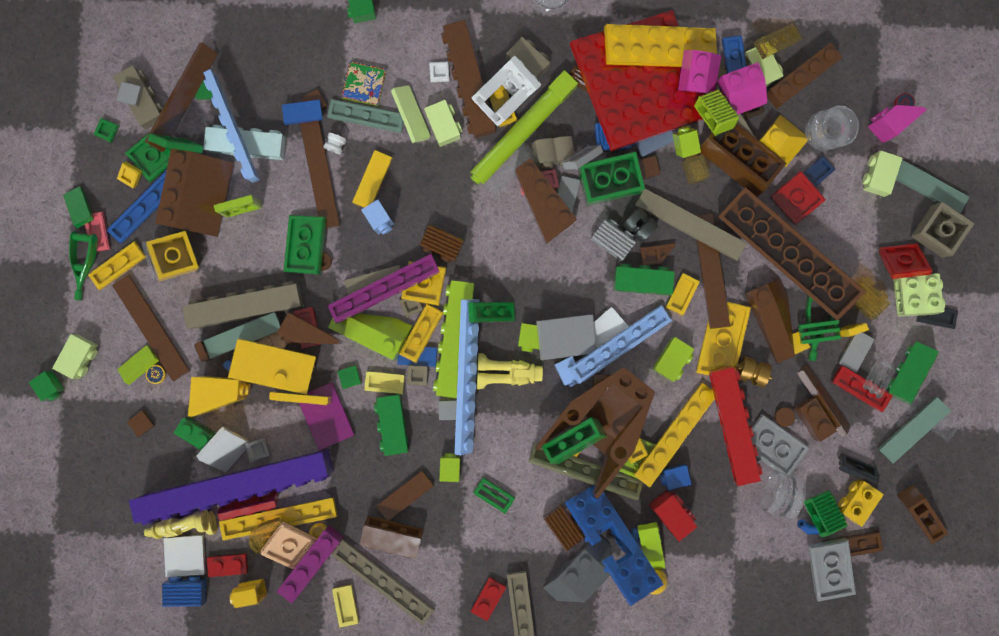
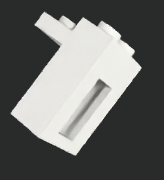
[471,56,541,126]

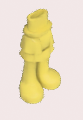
[476,353,543,389]
[144,510,218,539]

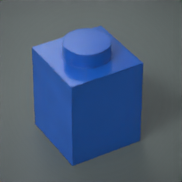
[659,464,692,490]

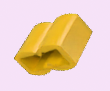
[230,579,267,608]

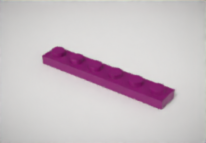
[328,254,440,324]

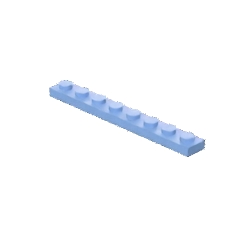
[455,299,479,455]

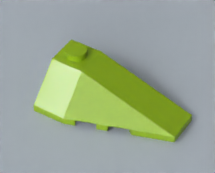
[328,313,413,360]

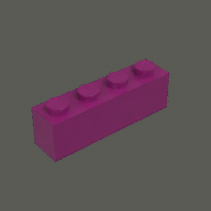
[277,525,344,604]

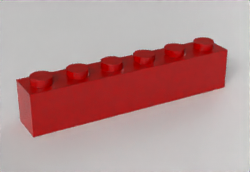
[708,365,762,486]

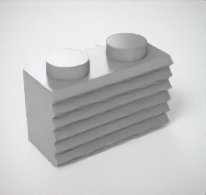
[590,219,636,261]

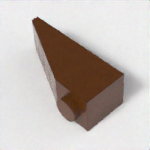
[277,312,343,344]
[897,485,949,544]

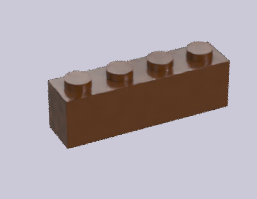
[767,43,843,110]

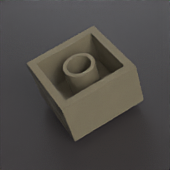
[911,202,974,258]

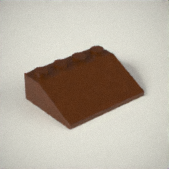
[155,148,234,237]

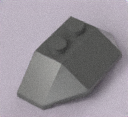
[543,535,611,602]

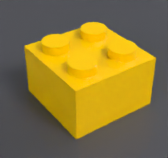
[146,231,199,282]

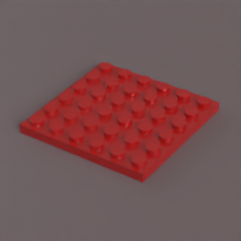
[569,10,705,151]

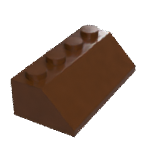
[700,123,787,197]

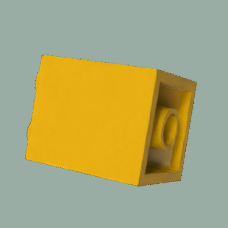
[188,376,251,417]

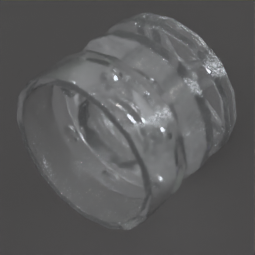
[805,106,859,151]

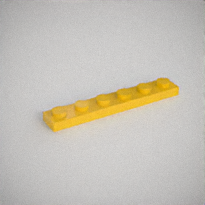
[633,383,714,487]
[219,497,338,541]

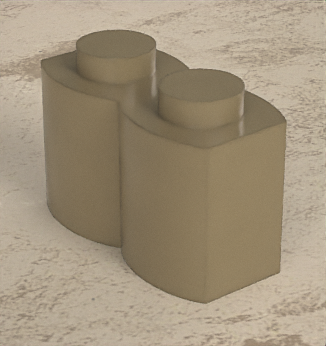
[532,136,575,169]

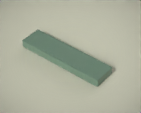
[327,99,404,133]
[896,160,969,213]
[203,312,281,359]
[878,396,951,464]

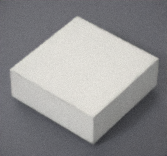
[429,61,450,82]

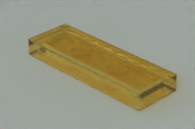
[754,23,802,59]

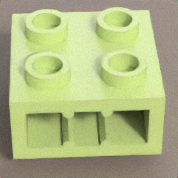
[893,273,945,317]

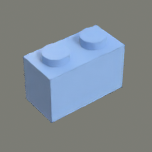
[362,200,394,235]

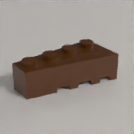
[514,158,577,244]

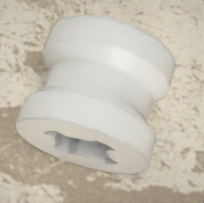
[323,133,347,155]

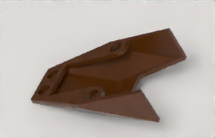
[535,367,655,499]

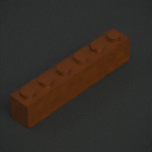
[441,20,496,139]

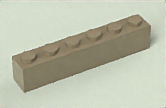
[182,281,304,329]

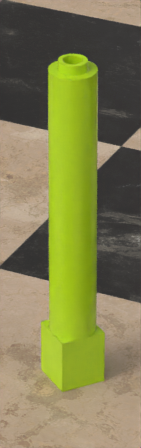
[470,70,578,185]

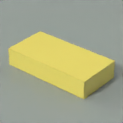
[364,371,405,394]
[332,584,359,628]

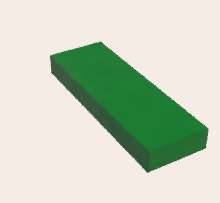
[468,302,515,322]

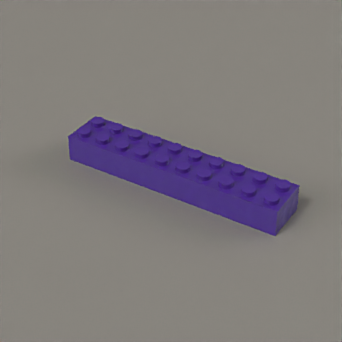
[129,449,334,525]

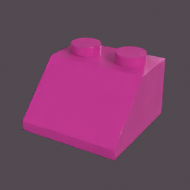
[678,50,721,94]
[717,62,767,115]
[868,105,927,143]

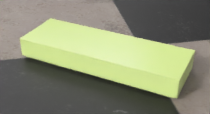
[391,85,431,143]

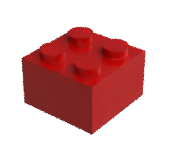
[649,490,698,541]

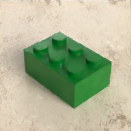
[578,152,645,206]

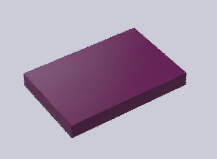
[299,382,355,450]

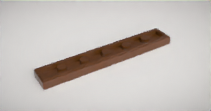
[145,42,218,152]
[300,121,340,229]
[696,214,730,329]
[112,275,191,381]

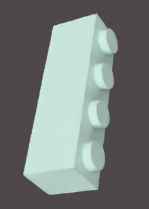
[203,125,286,160]

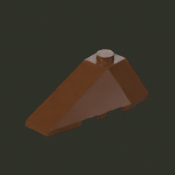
[745,279,795,364]

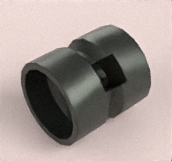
[623,207,659,243]

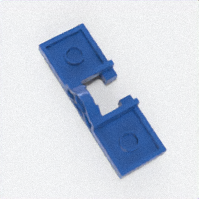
[565,485,664,607]

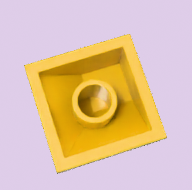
[759,114,810,167]

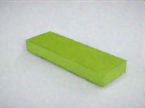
[637,522,666,569]

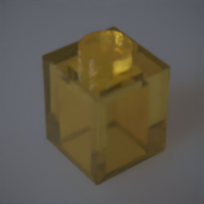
[682,154,710,185]

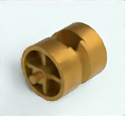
[735,356,773,388]

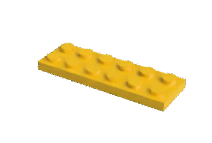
[604,24,717,67]

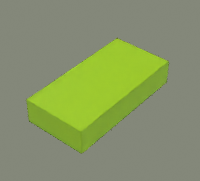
[117,345,159,385]

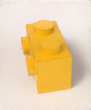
[838,479,884,527]

